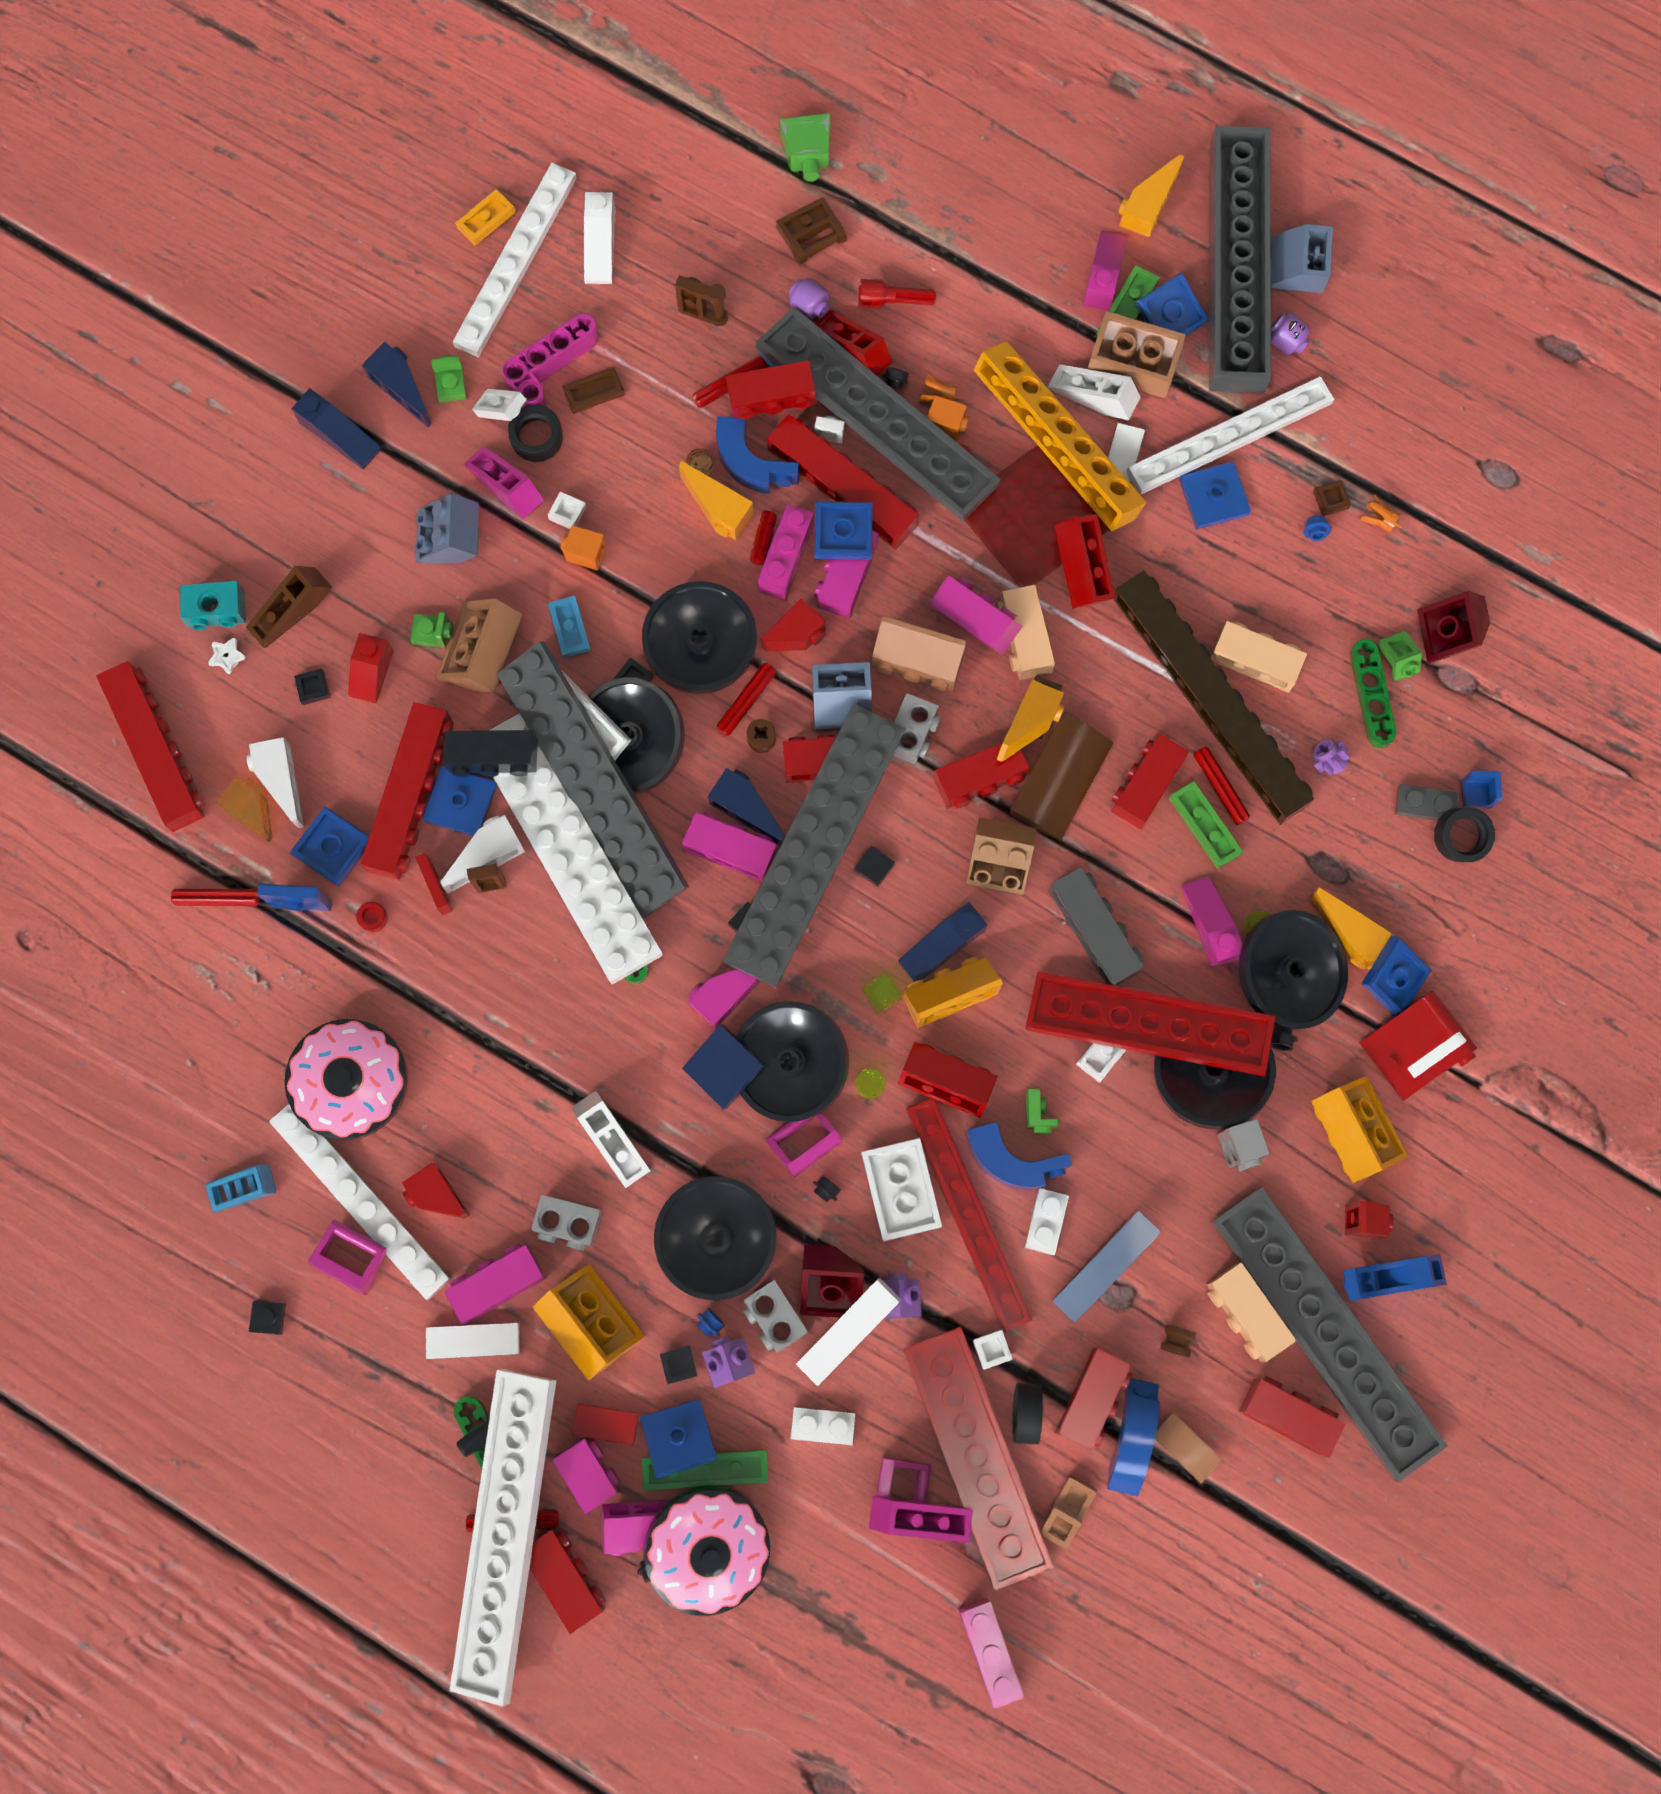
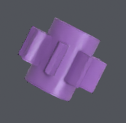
[1312,739,1350,775]

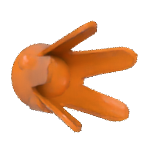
[919,373,962,403]
[1359,494,1402,533]

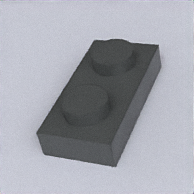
[1395,784,1458,821]

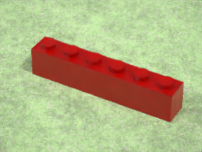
[767,414,919,550]
[96,661,205,832]
[360,702,453,880]

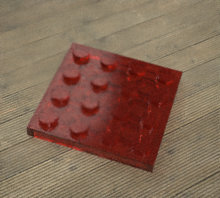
[964,445,1110,588]

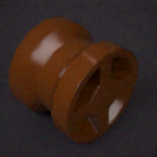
[746,719,776,753]
[1160,1325,1196,1358]

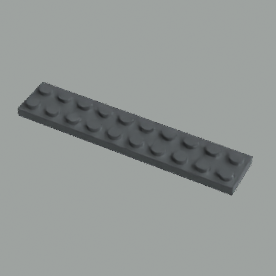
[756,307,1001,522]
[497,641,689,918]
[722,704,906,988]
[1212,1187,1448,1482]

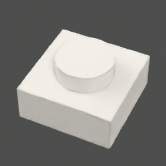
[815,416,844,444]
[548,492,586,529]
[972,1330,1013,1370]

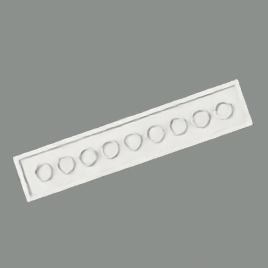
[489,713,663,985]
[450,1369,556,1707]

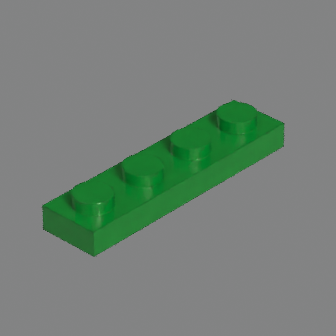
[642,1450,768,1491]

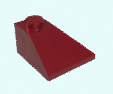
[1417,590,1490,663]
[800,1244,865,1318]

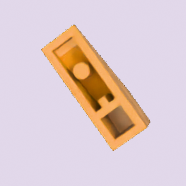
[1118,154,1185,238]
[678,461,754,540]
[997,680,1065,762]
[1310,887,1395,970]

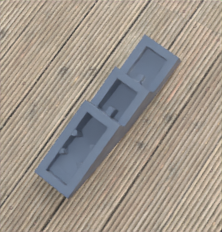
[1052,1210,1161,1323]

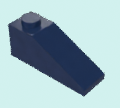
[362,342,432,427]
[291,388,381,470]
[708,768,785,847]
[898,902,988,982]

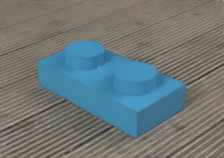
[548,596,591,659]

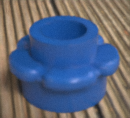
[1303,516,1332,541]
[697,1308,725,1337]

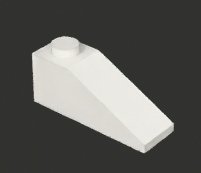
[584,192,616,284]
[1048,364,1141,420]
[246,737,304,828]
[440,815,525,894]
[571,1091,650,1188]

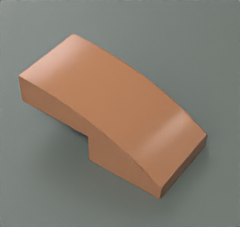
[1155,1413,1222,1484]
[1040,1474,1097,1550]

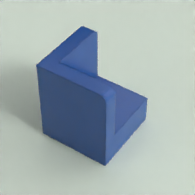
[1461,771,1502,809]

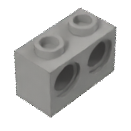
[893,693,941,765]
[1217,1119,1270,1172]
[531,1195,603,1251]
[742,1280,808,1353]

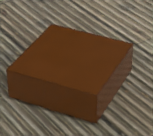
[1313,480,1351,516]

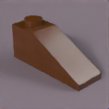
[246,566,332,648]

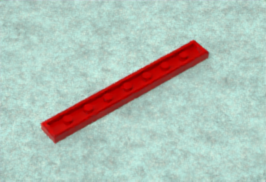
[906,1098,1033,1333]

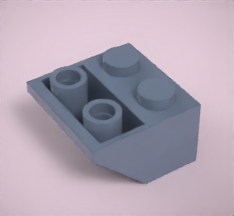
[1270,224,1333,293]
[415,493,479,564]
[812,662,872,731]

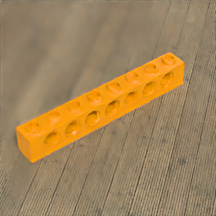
[974,341,1147,532]

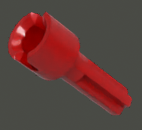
[858,279,936,308]

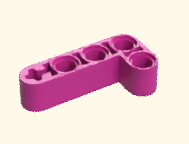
[502,314,598,408]

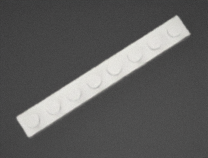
[453,163,577,358]
[1126,377,1334,495]
[269,1104,451,1300]

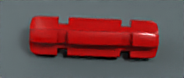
[750,510,777,565]

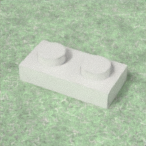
[472,389,526,421]
[1024,1188,1069,1256]
[791,1407,855,1445]

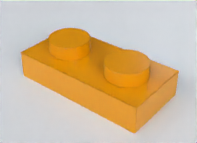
[456,189,516,246]

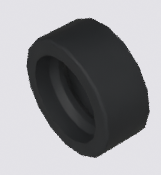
[508,404,563,462]
[1434,808,1495,862]
[1012,1383,1043,1444]

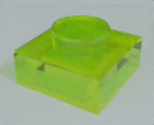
[862,972,903,1014]

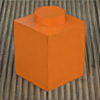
[927,395,970,442]
[561,525,607,571]

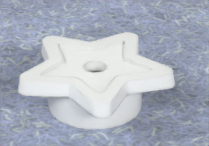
[208,638,246,674]

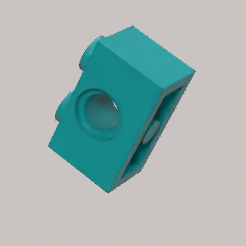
[180,581,246,630]

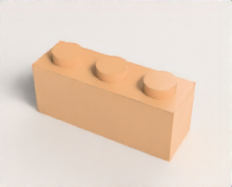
[996,585,1055,680]
[1210,621,1307,693]
[1206,1262,1296,1362]

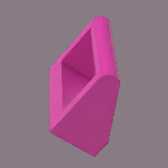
[766,1113,842,1178]
[308,1220,388,1295]
[876,1457,931,1502]

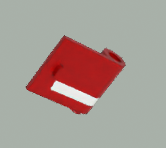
[1359,990,1477,1101]

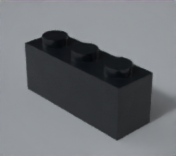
[443,730,538,777]

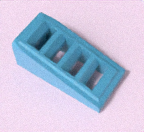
[205,1164,276,1213]

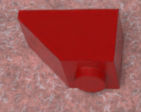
[761,599,826,651]
[348,633,394,704]
[402,1162,470,1219]
[1345,1201,1394,1238]

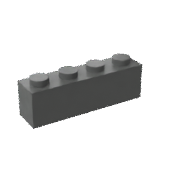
[1048,867,1144,986]

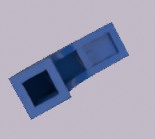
[716,416,799,494]
[966,1122,1072,1189]
[1343,1254,1447,1301]
[1107,1378,1160,1497]

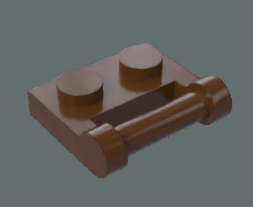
[776,197,847,265]
[675,275,728,326]

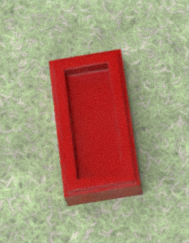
[415,853,452,915]
[571,1403,639,1446]

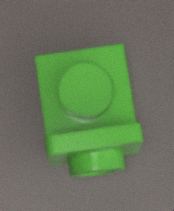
[431,355,467,403]
[410,612,453,648]
[1379,631,1422,681]
[1025,1089,1059,1134]

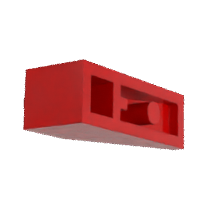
[814,309,892,376]

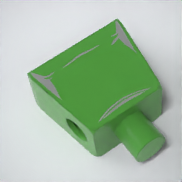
[779,113,830,181]

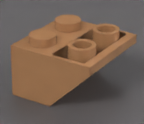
[966,817,1036,895]

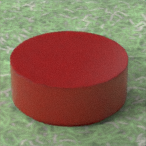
[356,902,388,932]

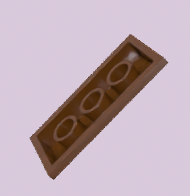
[1009,711,1113,842]

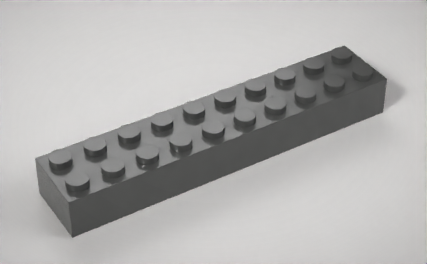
[1209,126,1271,394]

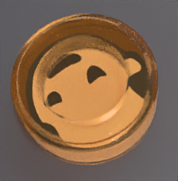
[686,448,715,476]

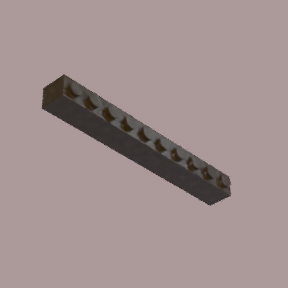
[1113,570,1314,825]

